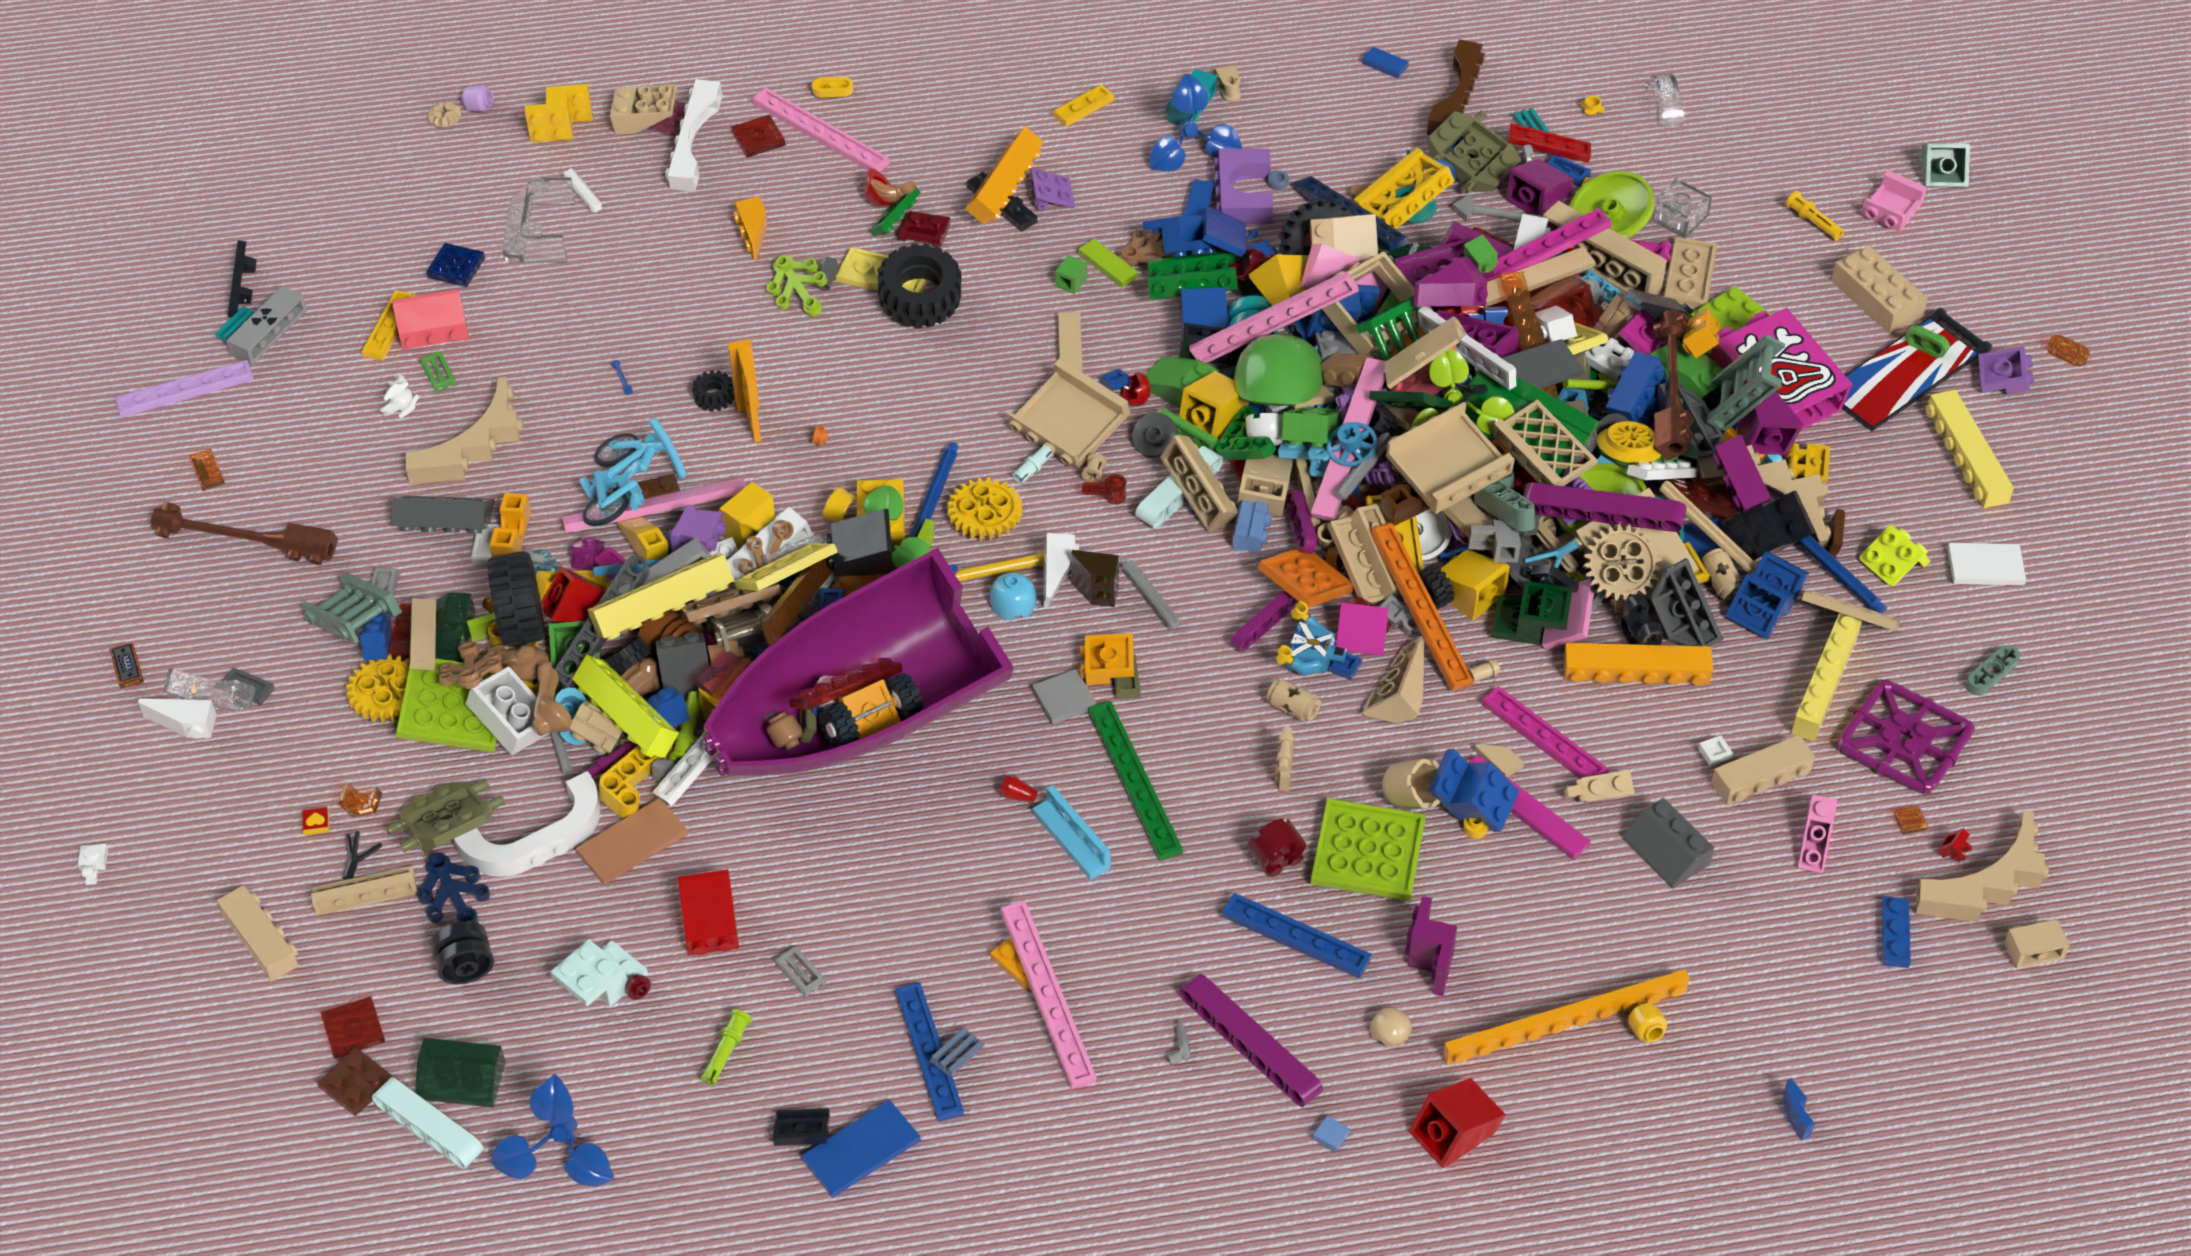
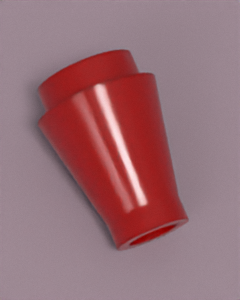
[1000,775,1039,804]

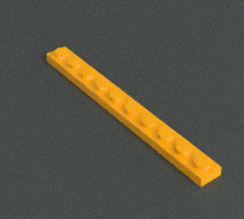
[1443,969,1690,1065]

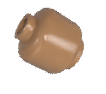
[766,712,803,750]

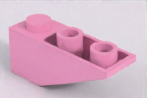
[1798,795,1838,874]

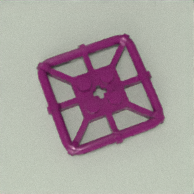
[1836,679,1975,794]

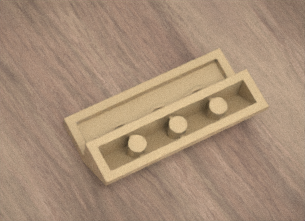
[1327,504,1401,606]

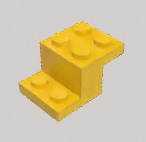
[525,84,593,142]

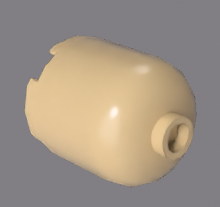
[1382,758,1440,809]

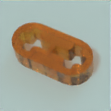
[2047,335,2090,367]

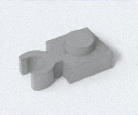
[1380,595,1418,635]

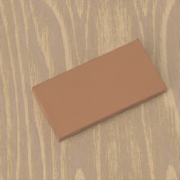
[576,798,688,885]

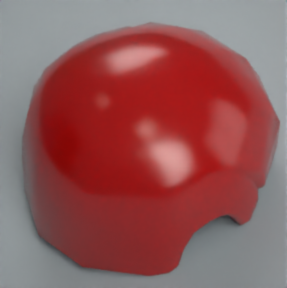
[1122,372,1151,407]

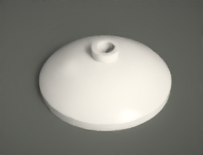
[1416,509,1452,561]

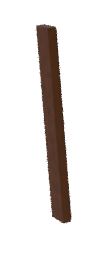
[760,557,833,645]

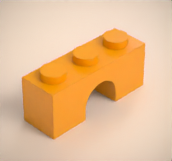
[1682,307,1720,358]
[489,493,531,556]

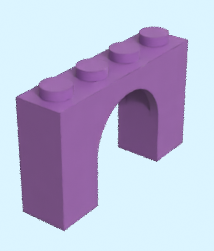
[1215,149,1273,223]

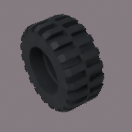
[1279,200,1356,255]
[878,243,962,328]
[487,551,545,647]

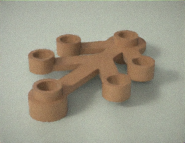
[1119,230,1174,265]
[738,520,794,607]
[438,641,503,689]

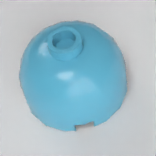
[990,572,1036,620]

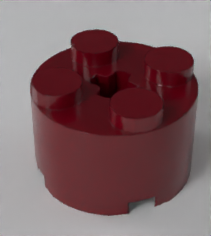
[1248,818,1306,877]

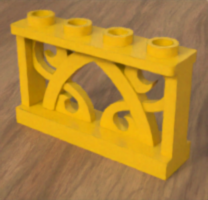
[1353,148,1454,229]

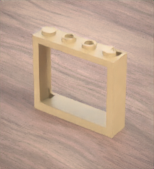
[1322,251,1434,356]

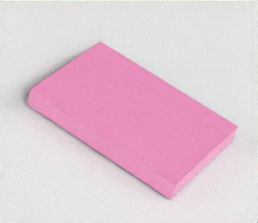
[1542,578,1595,650]

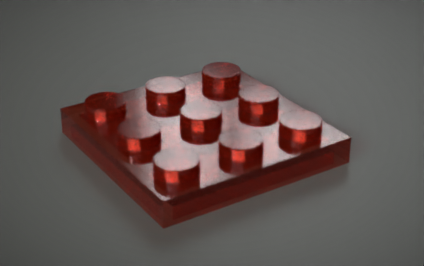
[1662,478,1736,519]

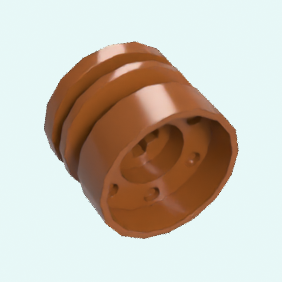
[638,609,701,659]

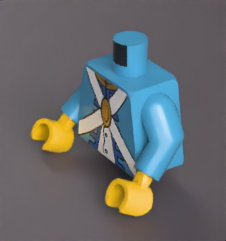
[1276,601,1346,676]

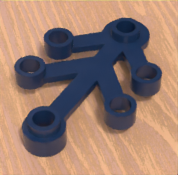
[417,853,490,923]

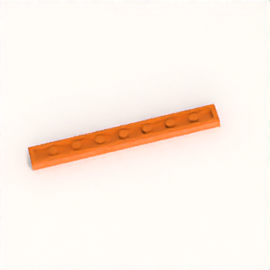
[1370,523,1474,691]

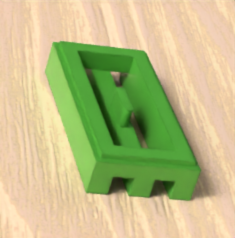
[420,351,457,393]

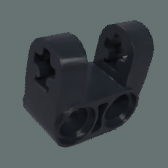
[1621,594,1663,645]

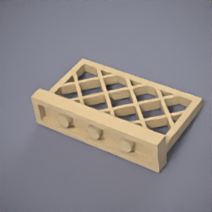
[1493,400,1598,486]

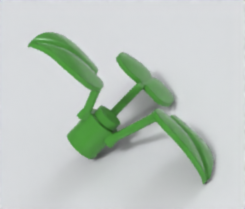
[864,485,930,568]

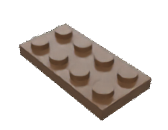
[679,583,782,624]

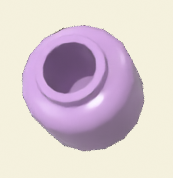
[461,85,494,112]

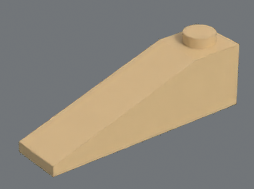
[1362,637,1424,724]

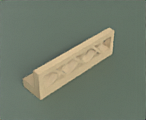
[311,865,417,916]

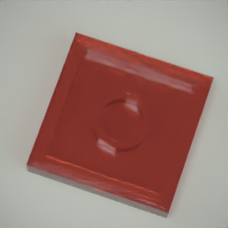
[731,114,786,158]
[321,996,386,1059]

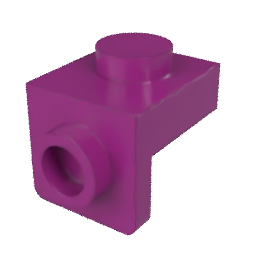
[571,536,605,570]

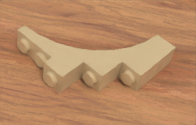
[406,377,523,485]
[1696,445,1831,548]
[1916,810,2049,922]

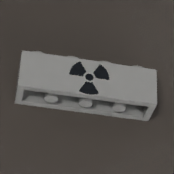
[226,286,307,366]

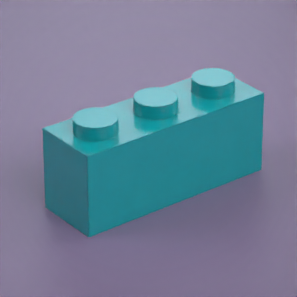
[1166,68,1218,125]

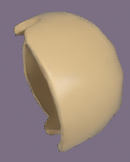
[1369,1007,1412,1047]

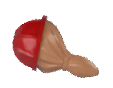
[864,169,917,207]

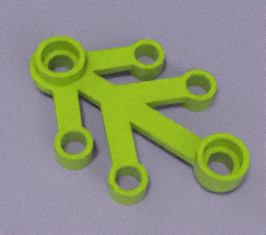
[767,255,828,317]

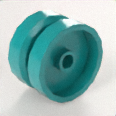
[1228,295,1278,334]

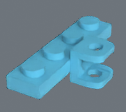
[1278,440,1373,477]

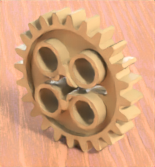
[1583,524,1662,602]

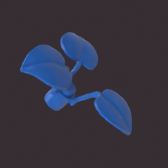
[1149,74,1242,171]
[492,1074,614,1186]

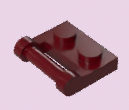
[899,211,951,247]

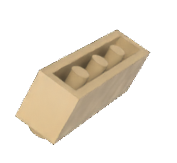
[1711,735,1815,805]
[216,885,298,982]

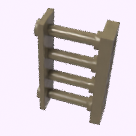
[704,600,772,652]

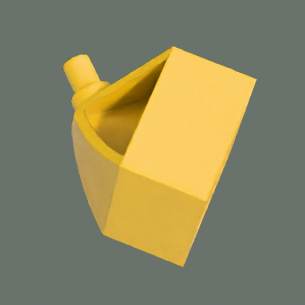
[720,482,775,550]

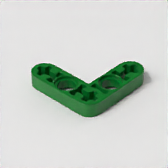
[1216,406,1276,460]

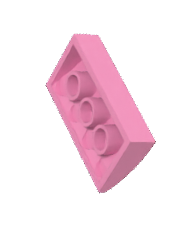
[1300,244,1388,314]

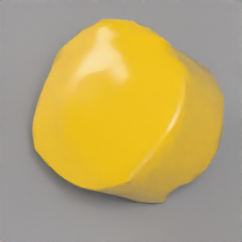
[822,487,857,523]

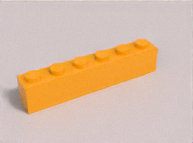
[965,126,1044,226]
[1563,643,1713,685]

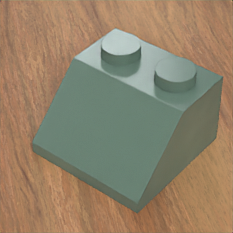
[1921,143,1970,187]

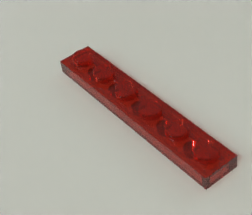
[789,658,902,710]

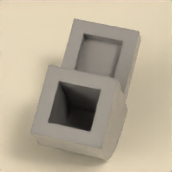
[1468,520,1521,563]

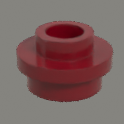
[625,974,651,1000]

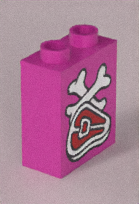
[1709,308,1852,430]

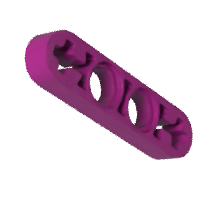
[1285,489,1317,554]
[1231,591,1298,652]

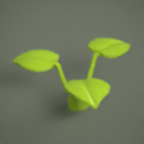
[1411,348,1516,434]

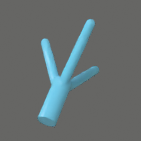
[1524,540,1579,568]

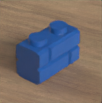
[360,613,393,660]

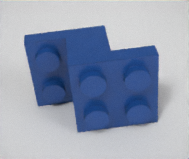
[1143,215,1218,257]
[1306,284,1380,338]
[1725,551,1809,639]
[1428,749,1519,832]

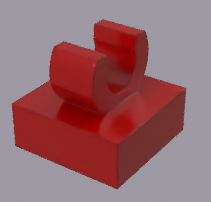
[1937,828,1972,862]

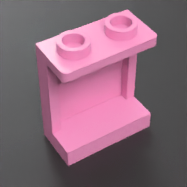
[1861,170,1927,232]

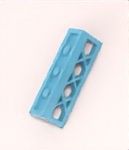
[1033,785,1111,880]

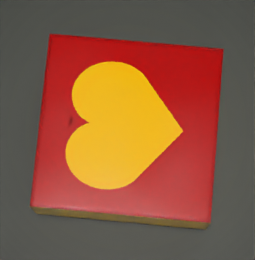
[303,807,330,835]

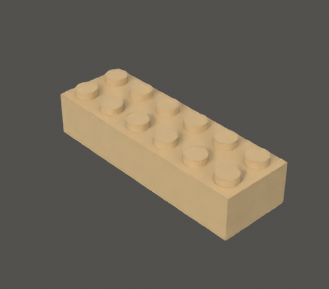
[1543,201,1667,295]

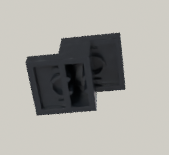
[1722,490,1816,561]

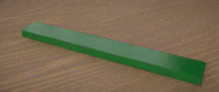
[1088,701,1183,861]

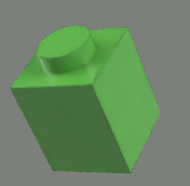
[1464,235,1498,274]
[1055,255,1088,294]

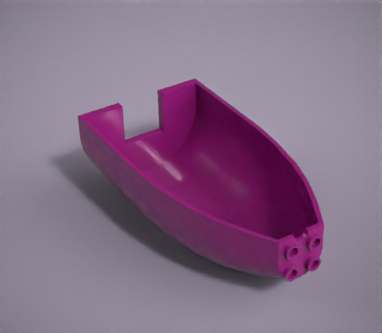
[702,547,1014,777]

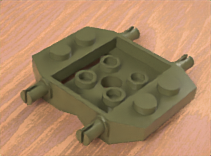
[1427,110,1522,194]
[385,779,505,853]

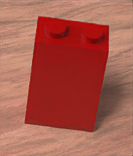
[541,566,608,621]
[677,869,739,956]
[1408,1078,1506,1168]

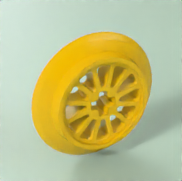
[1597,421,1662,464]

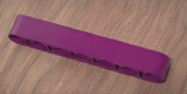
[1523,483,1687,532]
[1179,973,1323,1107]

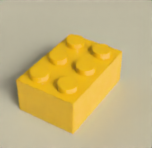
[857,479,905,548]

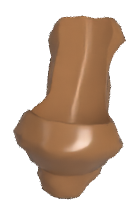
[485,643,549,682]
[589,658,663,711]
[532,662,572,736]

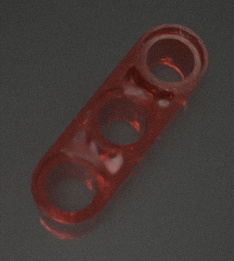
[389,602,411,661]

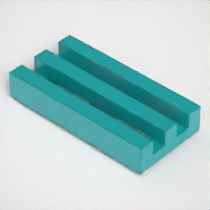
[1513,107,1550,133]
[215,306,255,343]

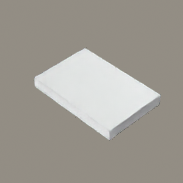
[1947,543,2026,585]

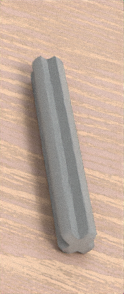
[1335,432,1392,500]
[1123,560,1180,630]

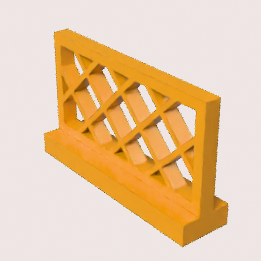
[727,339,761,443]

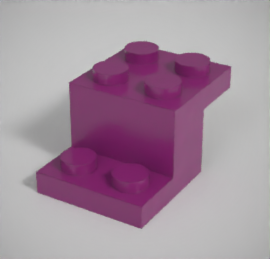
[1405,896,1457,996]

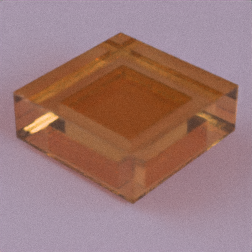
[1894,805,1928,835]

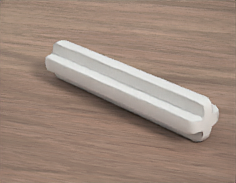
[564,169,602,213]

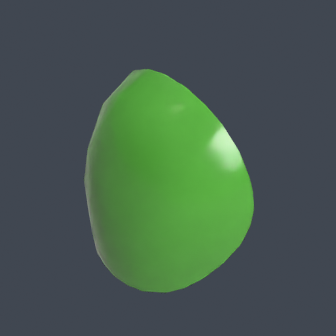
[1234,333,1323,406]

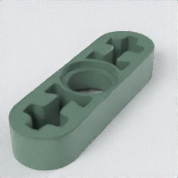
[1966,645,2020,696]

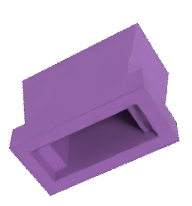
[670,505,726,554]

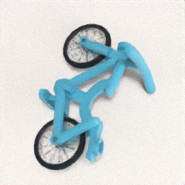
[580,418,687,526]

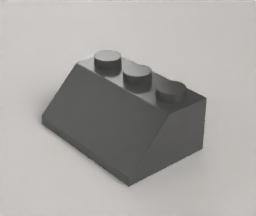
[1622,797,1714,889]

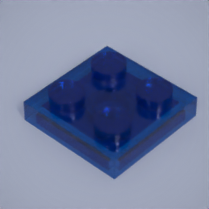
[426,243,485,287]

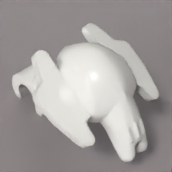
[380,373,419,418]

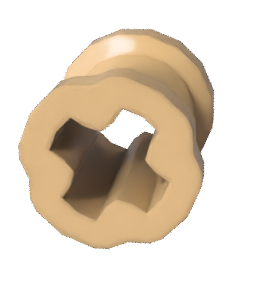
[1081,453,1107,484]

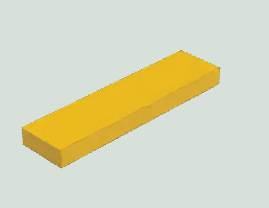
[361,290,416,361]

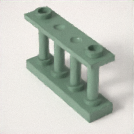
[1707,334,1785,432]
[301,573,402,644]

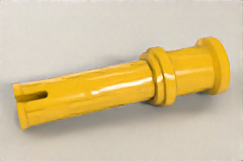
[1786,191,1845,241]

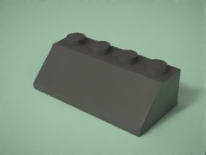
[392,495,495,533]

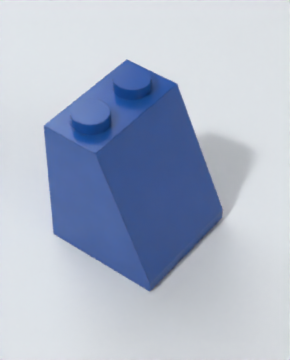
[1179,287,1228,329]

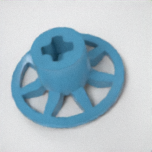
[1327,422,1377,467]

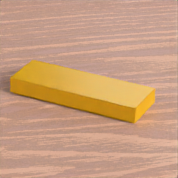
[1053,84,1114,127]

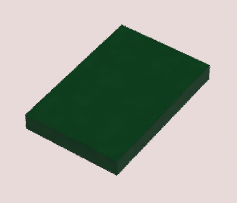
[1369,391,1453,410]

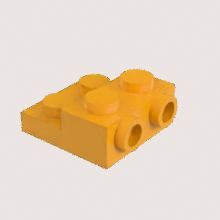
[1081,633,1134,685]

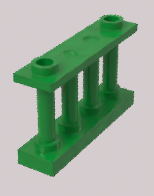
[1147,251,1238,299]
[1356,295,1427,361]

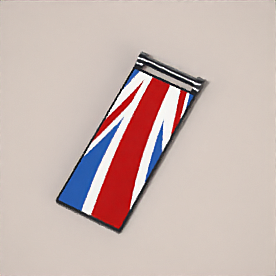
[1842,307,1992,431]

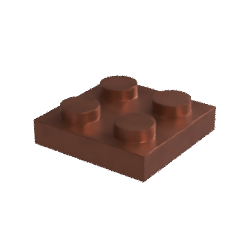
[317,1047,393,1116]

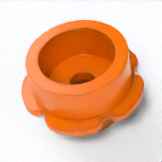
[812,425,829,447]

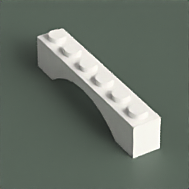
[665,79,723,192]

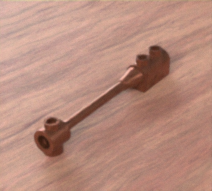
[1653,310,1693,461]
[151,502,338,565]

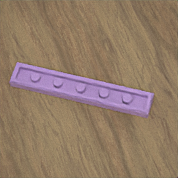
[115,360,254,418]

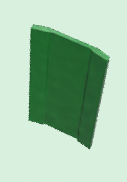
[1462,370,1599,477]

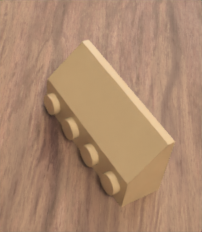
[1160,435,1238,533]

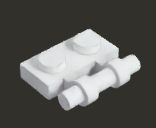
[1585,338,1635,381]

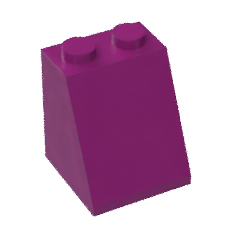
[1506,159,1573,216]
[1735,391,1803,455]

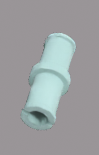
[1012,445,1053,485]

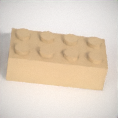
[1831,246,1928,334]

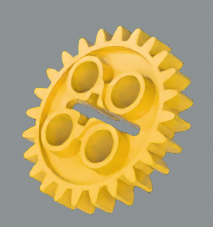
[947,477,1022,541]
[346,655,410,723]

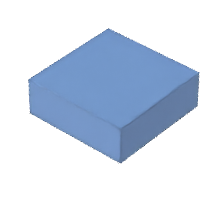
[1313,1115,1350,1152]

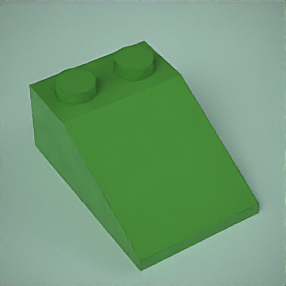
[1649,340,1723,400]
[1145,356,1218,408]
[1282,407,1342,447]
[548,620,602,694]

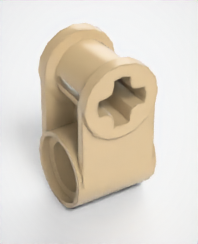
[1214,64,1241,102]

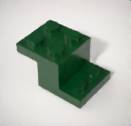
[1492,581,1573,645]

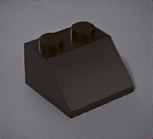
[1071,550,1119,607]

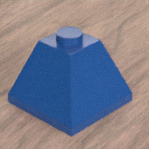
[647,687,690,727]

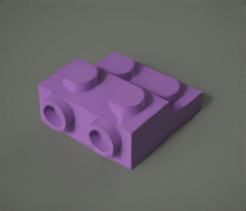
[1978,346,2034,395]

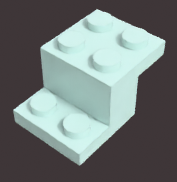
[550,939,648,1007]

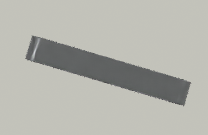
[554,555,650,700]

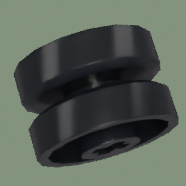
[430,921,495,985]

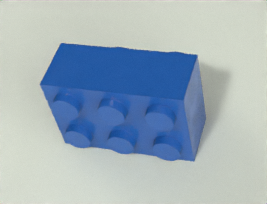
[1606,352,1669,427]

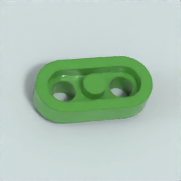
[1905,325,1950,358]

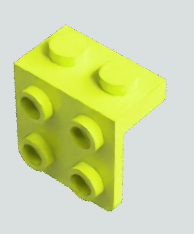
[1860,524,1930,586]

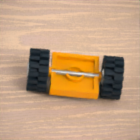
[819,673,924,748]

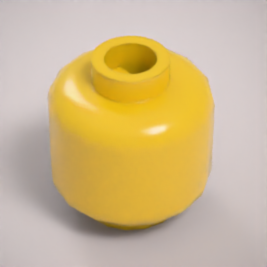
[1628,1003,1667,1042]

